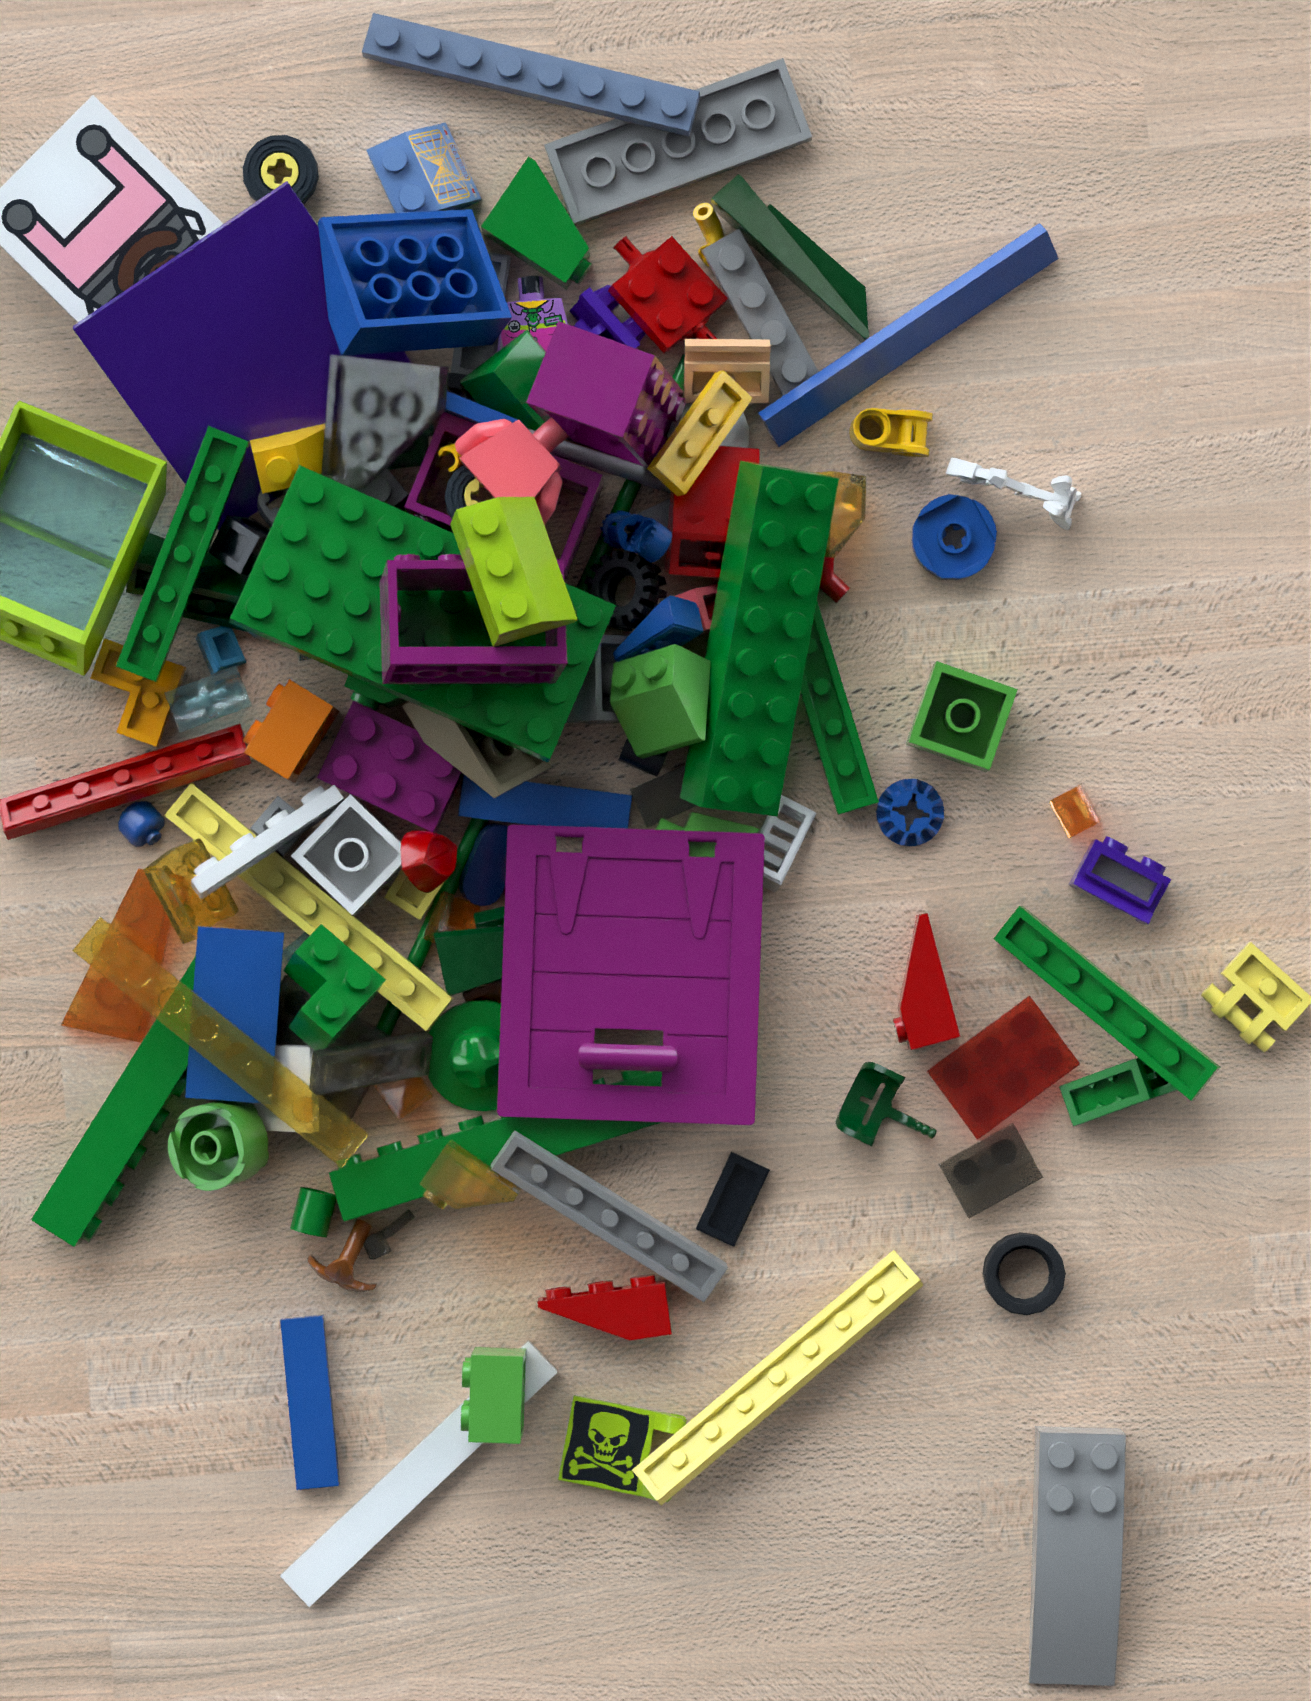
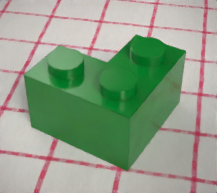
[283,924,386,1055]

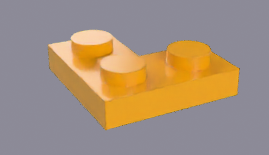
[90,638,186,747]

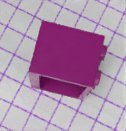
[526,321,685,468]
[405,412,604,579]
[380,554,567,684]

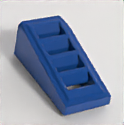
[613,595,704,662]

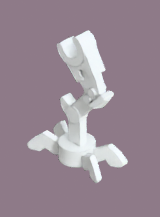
[946,458,1082,530]

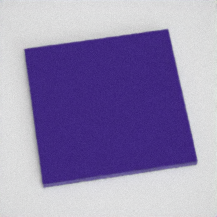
[73,181,433,530]

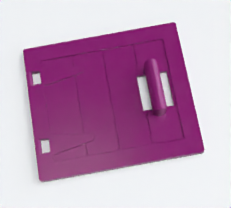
[497,824,765,1125]

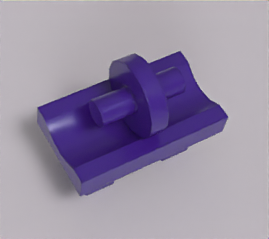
[569,285,646,349]

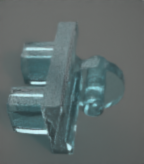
[165,666,252,733]

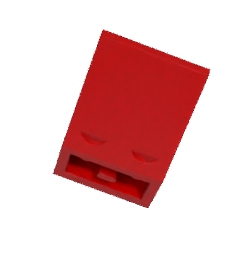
[664,446,760,578]

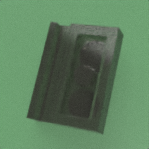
[938,1123,1043,1219]

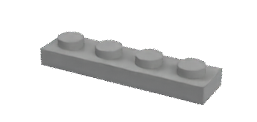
[701,229,819,396]

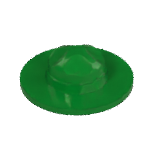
[424,1000,501,1111]

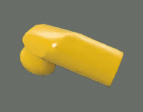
[693,203,725,267]

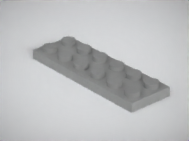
[544,58,812,226]

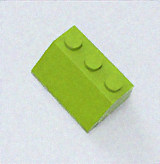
[450,497,578,647]

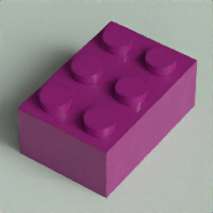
[317,701,463,833]

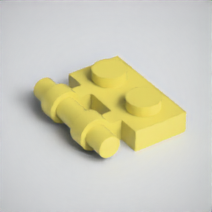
[1201,942,1311,1053]

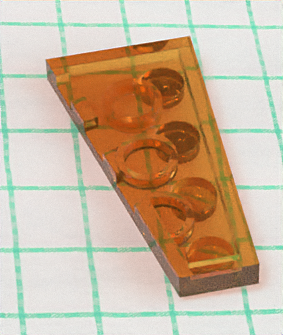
[61,868,182,1043]

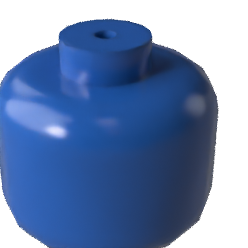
[118,801,165,847]

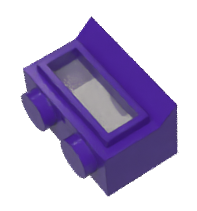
[1068,836,1171,925]

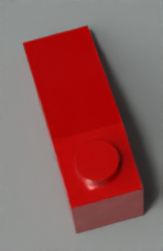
[893,913,961,1050]

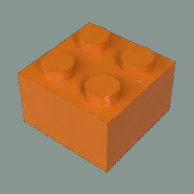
[243,679,340,783]

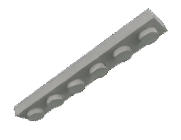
[491,1130,728,1302]

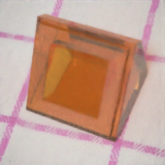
[1049,783,1102,838]

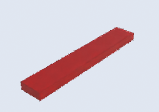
[0,724,252,840]

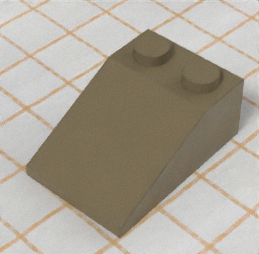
[402,701,552,798]

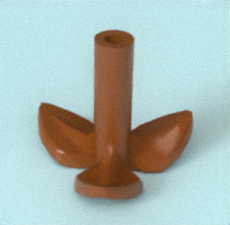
[307,1219,377,1292]

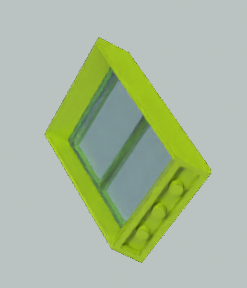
[0,400,167,676]

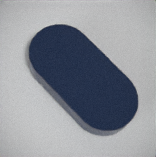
[459,823,508,906]

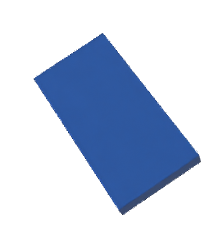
[185,926,284,1104]

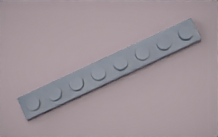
[362,13,700,136]

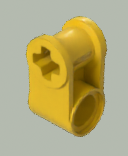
[849,408,933,458]

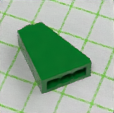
[481,156,592,290]

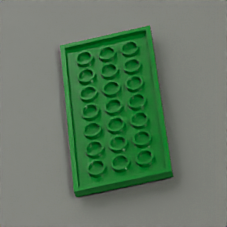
[229,465,616,762]

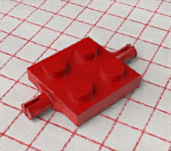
[608,236,728,354]

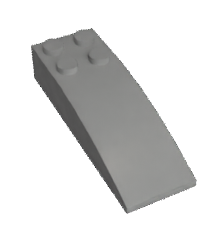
[1029,1426,1126,1686]

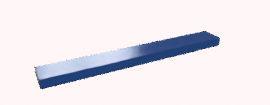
[758,223,1059,447]

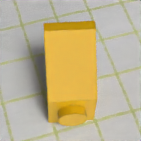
[250,422,343,494]

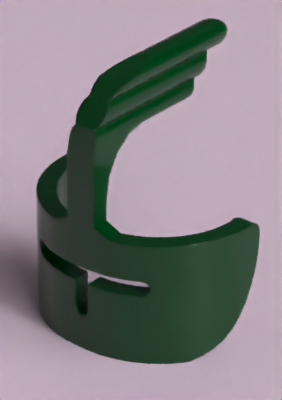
[835,1062,937,1146]

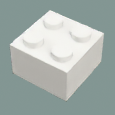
[291,794,402,916]

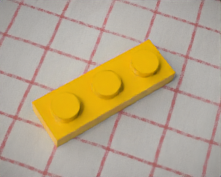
[647,370,753,497]

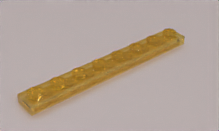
[72,917,369,1168]

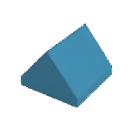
[196,626,246,678]

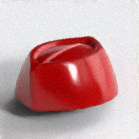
[400,830,457,893]

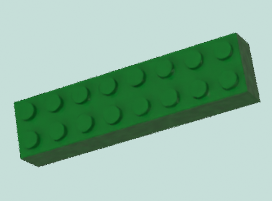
[680,461,839,817]

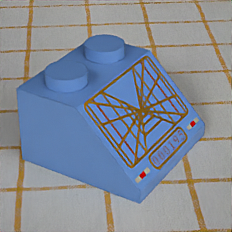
[366,123,482,213]

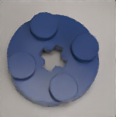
[911,494,997,580]

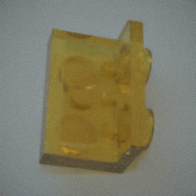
[143,838,239,944]

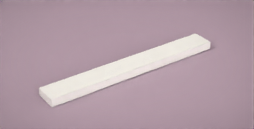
[280,1340,558,1607]

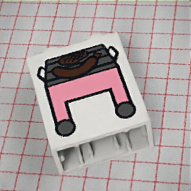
[0,95,223,322]

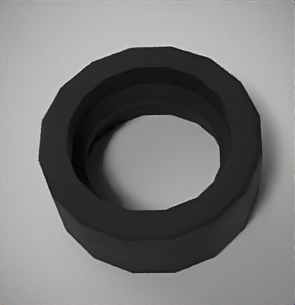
[982,1232,1066,1315]

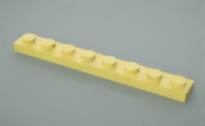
[164,783,454,1031]
[632,1250,923,1506]

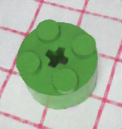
[168,1100,269,1191]

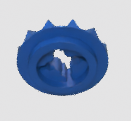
[876,779,944,846]

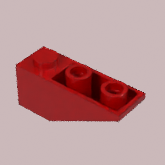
[537,1274,672,1341]

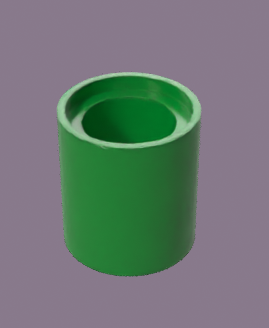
[290,1187,337,1238]

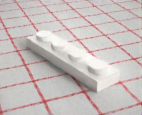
[191,785,344,900]

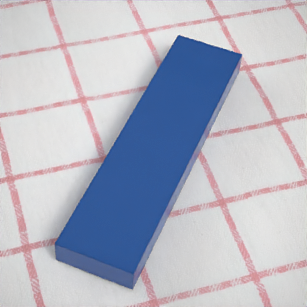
[458,774,632,829]
[280,1314,340,1490]

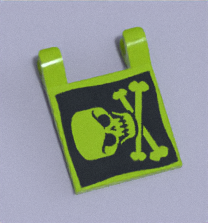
[558,1395,686,1502]

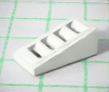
[758,795,816,892]

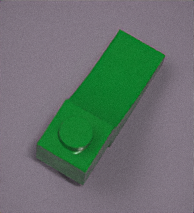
[1059,1058,1178,1126]

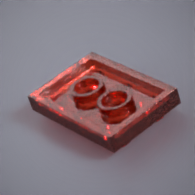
[926,995,1080,1140]

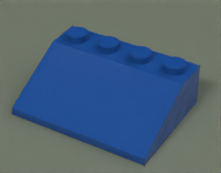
[318,209,512,356]

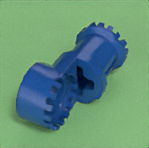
[600,510,672,563]

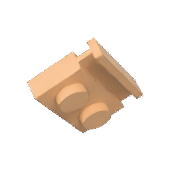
[684,339,771,403]

